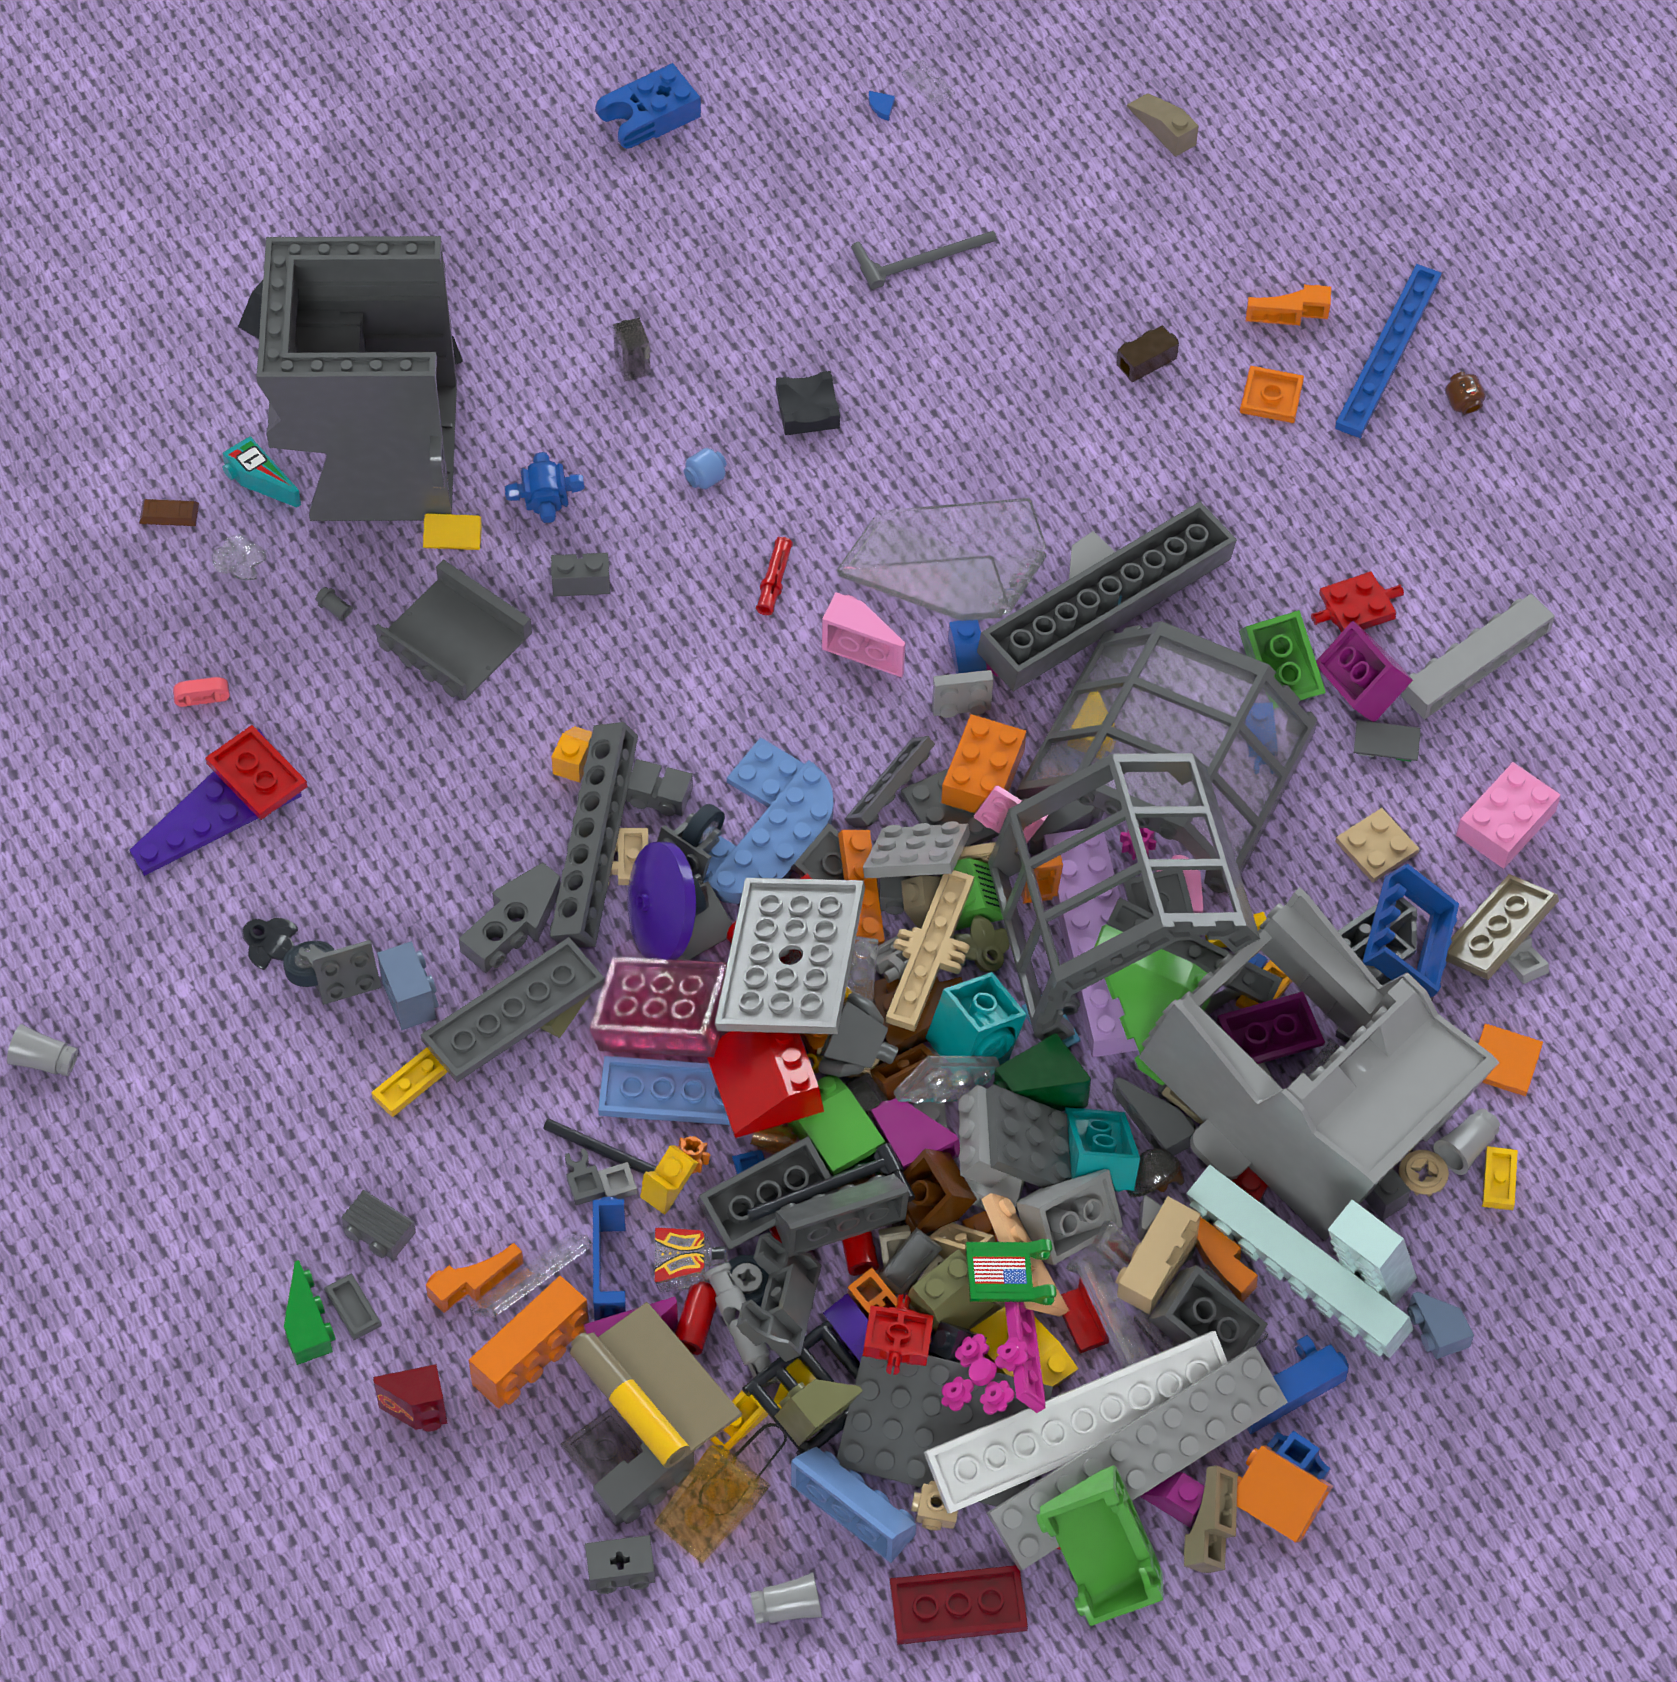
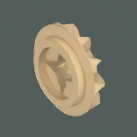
[1399,1150,1449,1197]

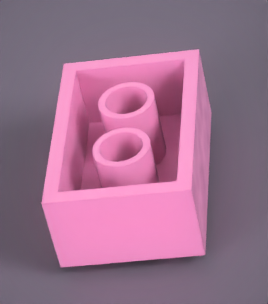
[1456,762,1561,869]

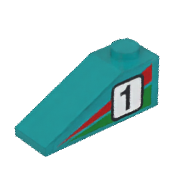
[222,436,301,508]

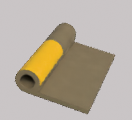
[570,1302,742,1468]

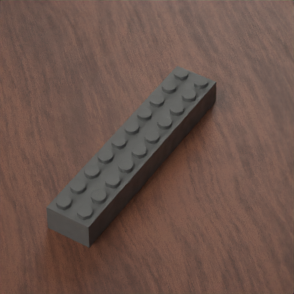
[977,501,1237,692]

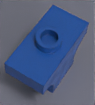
[1267,1430,1330,1480]

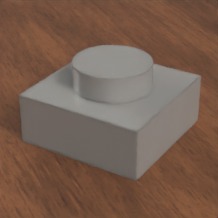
[598,1162,637,1199]

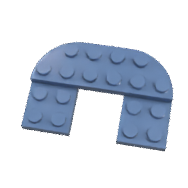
[703,737,833,904]

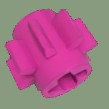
[1120,828,1157,860]

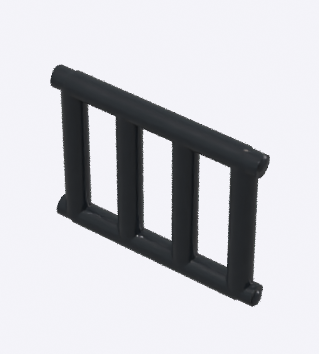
[742,1320,860,1456]

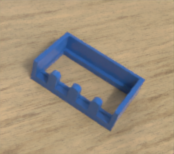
[1363,863,1459,998]

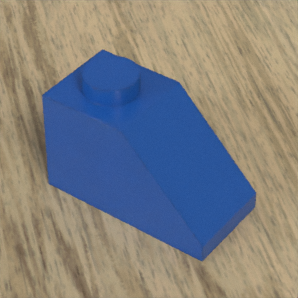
[948,618,987,674]

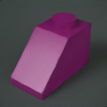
[1140,1472,1205,1528]

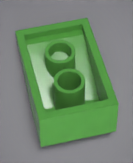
[1239,610,1326,709]
[787,1075,886,1176]

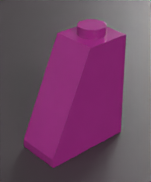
[871,1097,960,1170]

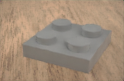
[932,670,993,718]

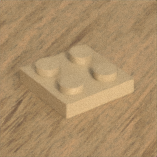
[1335,808,1419,883]

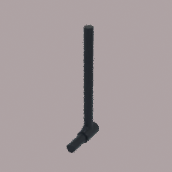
[747,1143,915,1222]

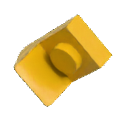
[640,1145,698,1215]

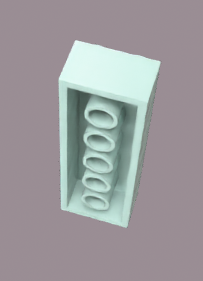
[1328,1200,1417,1305]

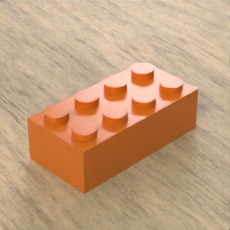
[468,1275,589,1409]

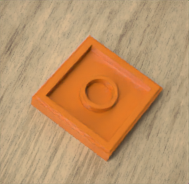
[1240,366,1304,423]
[1478,1023,1543,1096]

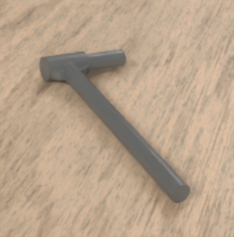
[851,231,997,290]

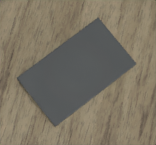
[1353,720,1421,762]

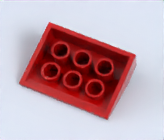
[704,1031,824,1138]

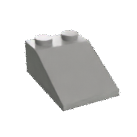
[1016,1169,1123,1265]

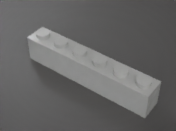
[1401,593,1555,720]

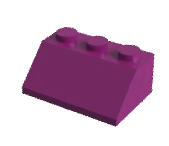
[1216,991,1325,1064]

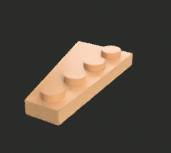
[981,1193,1069,1317]

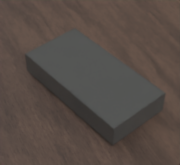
[878,1228,942,1295]
[324,1273,382,1340]

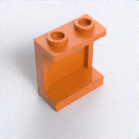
[1237,1445,1333,1542]

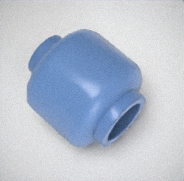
[683,448,727,489]

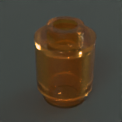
[750,1125,797,1154]

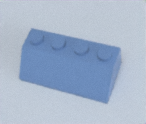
[791,1447,916,1563]

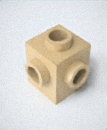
[911,1481,958,1531]

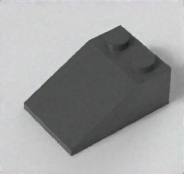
[1148,1266,1268,1362]

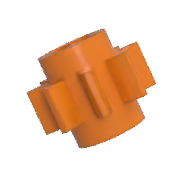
[675,1136,710,1174]

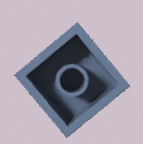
[377,941,439,1030]

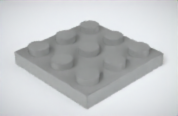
[863,821,970,878]

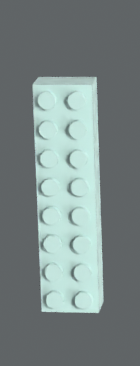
[1186,1165,1413,1358]

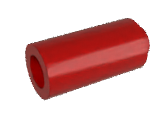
[841,1231,879,1276]
[675,1282,717,1355]

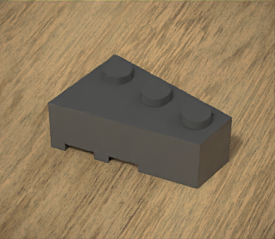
[593,1442,695,1526]

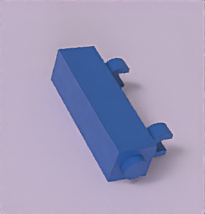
[1247,1335,1349,1435]

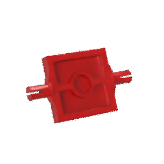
[1311,571,1404,633]
[862,1294,934,1375]

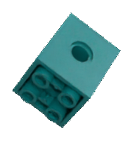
[926,972,1027,1081]

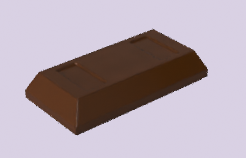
[139,499,199,526]

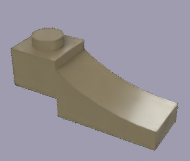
[1184,1465,1238,1573]

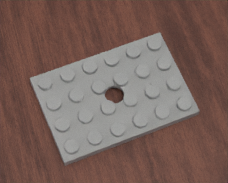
[715,878,865,1034]

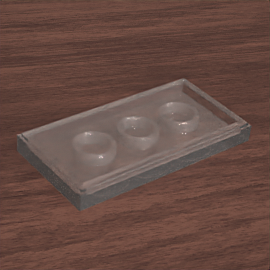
[469,1234,593,1318]
[1074,1258,1149,1368]

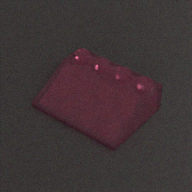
[590,957,727,1057]

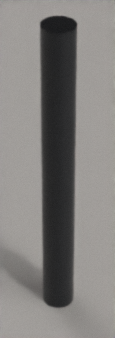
[543,1118,657,1174]

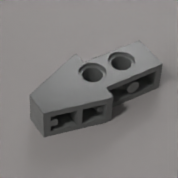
[458,862,561,973]

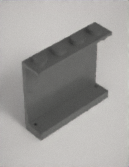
[375,559,532,701]

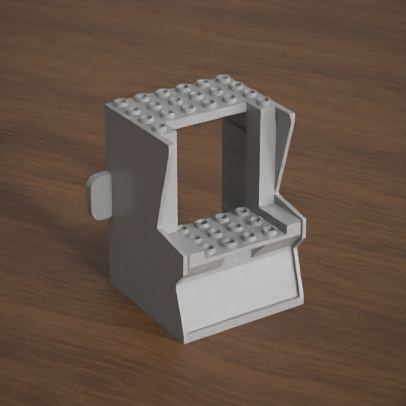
[1139,887,1499,1241]

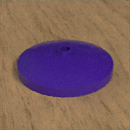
[627,842,696,963]

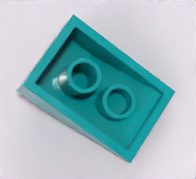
[1064,1107,1140,1192]

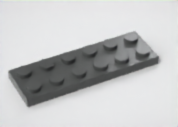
[420,937,605,1083]

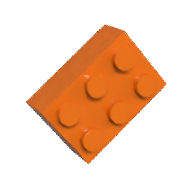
[941,714,1027,813]

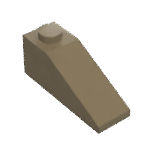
[1127,93,1199,157]

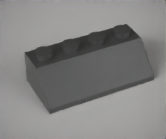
[697,1136,839,1250]
[775,1174,909,1257]

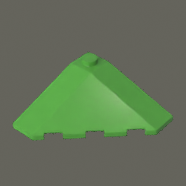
[1094,924,1211,1086]

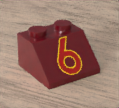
[373,1364,448,1432]

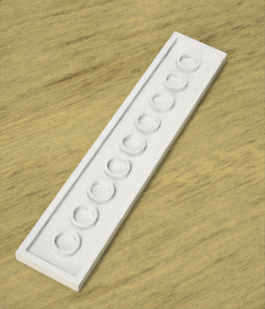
[924,1331,1227,1513]

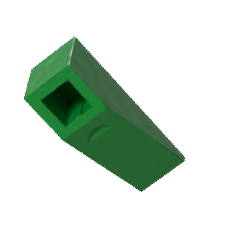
[284,1260,336,1365]

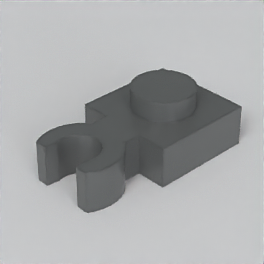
[565,1148,605,1206]

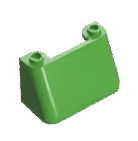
[1036,1465,1163,1626]

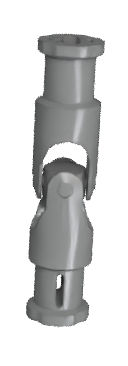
[704,1263,779,1388]

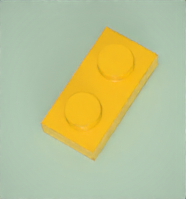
[1482,1146,1518,1211]

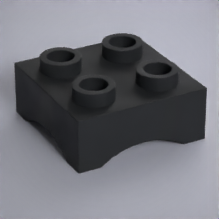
[776,371,840,435]

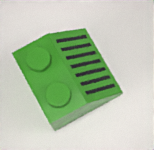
[940,858,1003,931]

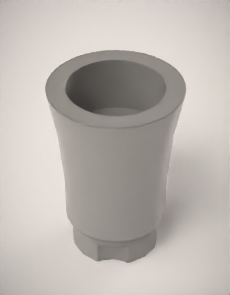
[7,1024,78,1076]
[1434,1108,1500,1175]
[750,1572,823,1624]

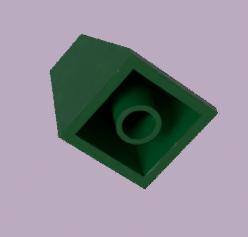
[993,1033,1091,1112]

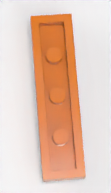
[838,830,885,946]

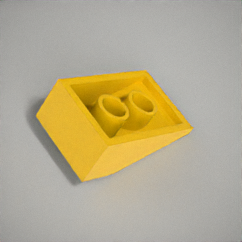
[970,1306,1079,1389]

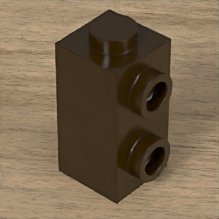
[1116,325,1179,383]

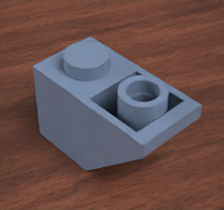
[1407,1292,1474,1359]

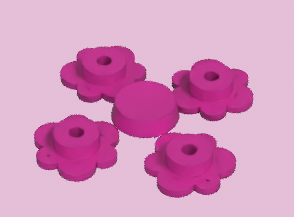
[941,1334,1028,1415]

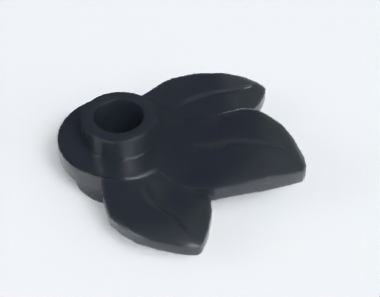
[242,918,298,970]

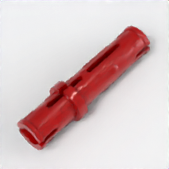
[756,537,793,615]

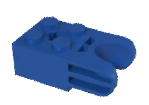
[595,63,701,149]

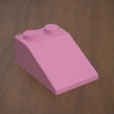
[822,592,905,677]

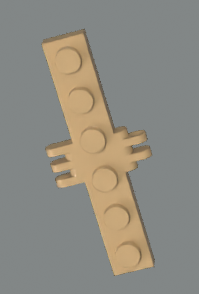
[886,870,974,1032]

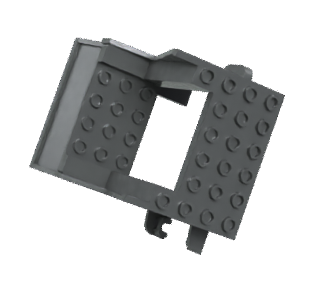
[256,236,457,521]

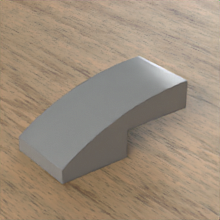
[1506,935,1549,984]

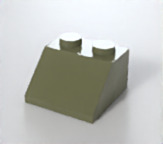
[908,1249,994,1333]
[775,1379,863,1446]

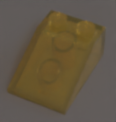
[654,1445,771,1563]

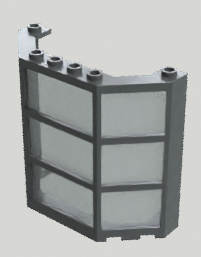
[1016,621,1317,893]

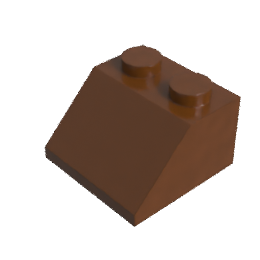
[903,1148,977,1234]

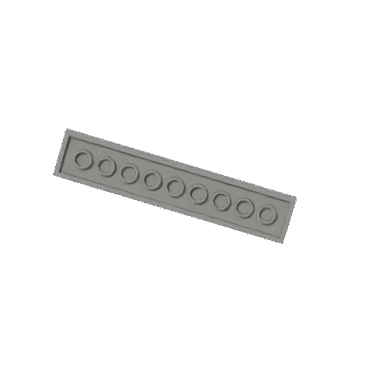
[986,1346,1288,1570]

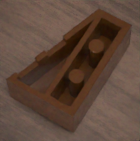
[873,977,963,1057]

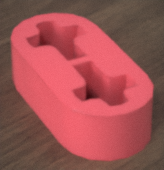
[173,677,230,707]

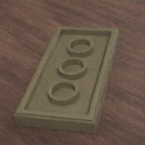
[1446,874,1559,980]

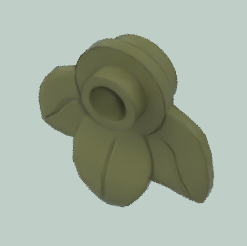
[953,915,1010,973]

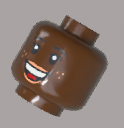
[1445,372,1486,415]

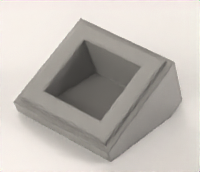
[1137,1195,1162,1240]

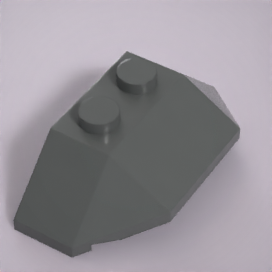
[1338,897,1417,980]

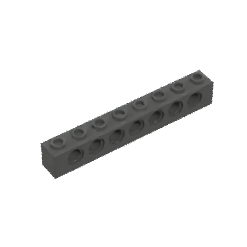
[550,722,638,948]

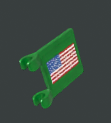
[965,1239,1057,1305]

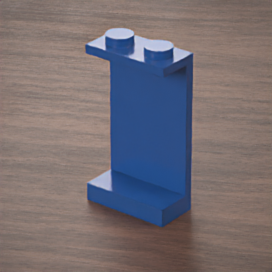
[593,1197,626,1321]

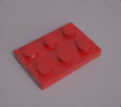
[205,725,308,820]

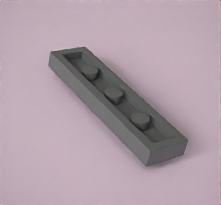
[845,736,935,827]

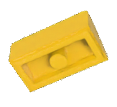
[423,514,482,550]

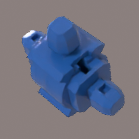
[504,452,585,523]

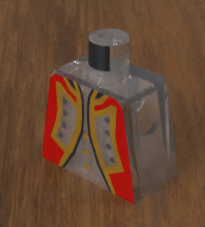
[655,1228,728,1294]

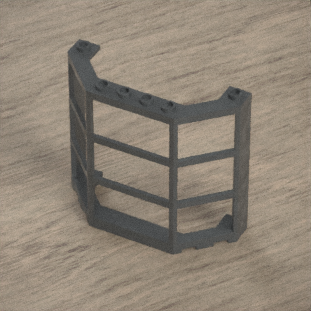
[988,753,1260,1041]

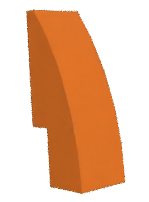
[1196,1216,1258,1303]

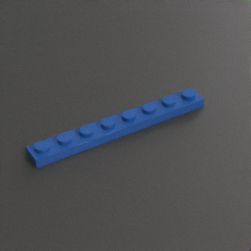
[1335,263,1442,439]

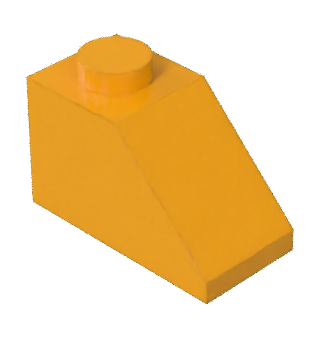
[551,726,592,783]

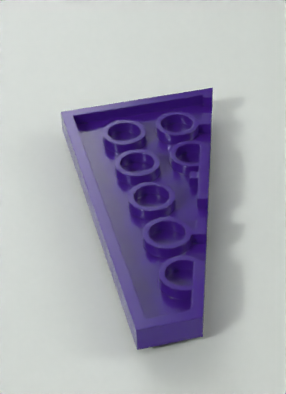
[129,729,302,876]

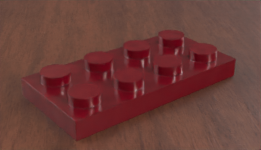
[889,1565,1028,1645]

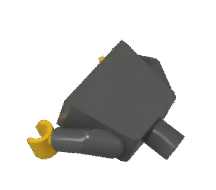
[807,987,898,1077]

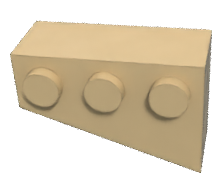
[1115,1196,1201,1315]

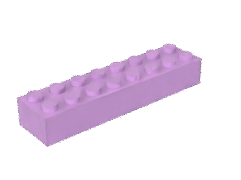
[1043,829,1138,1058]

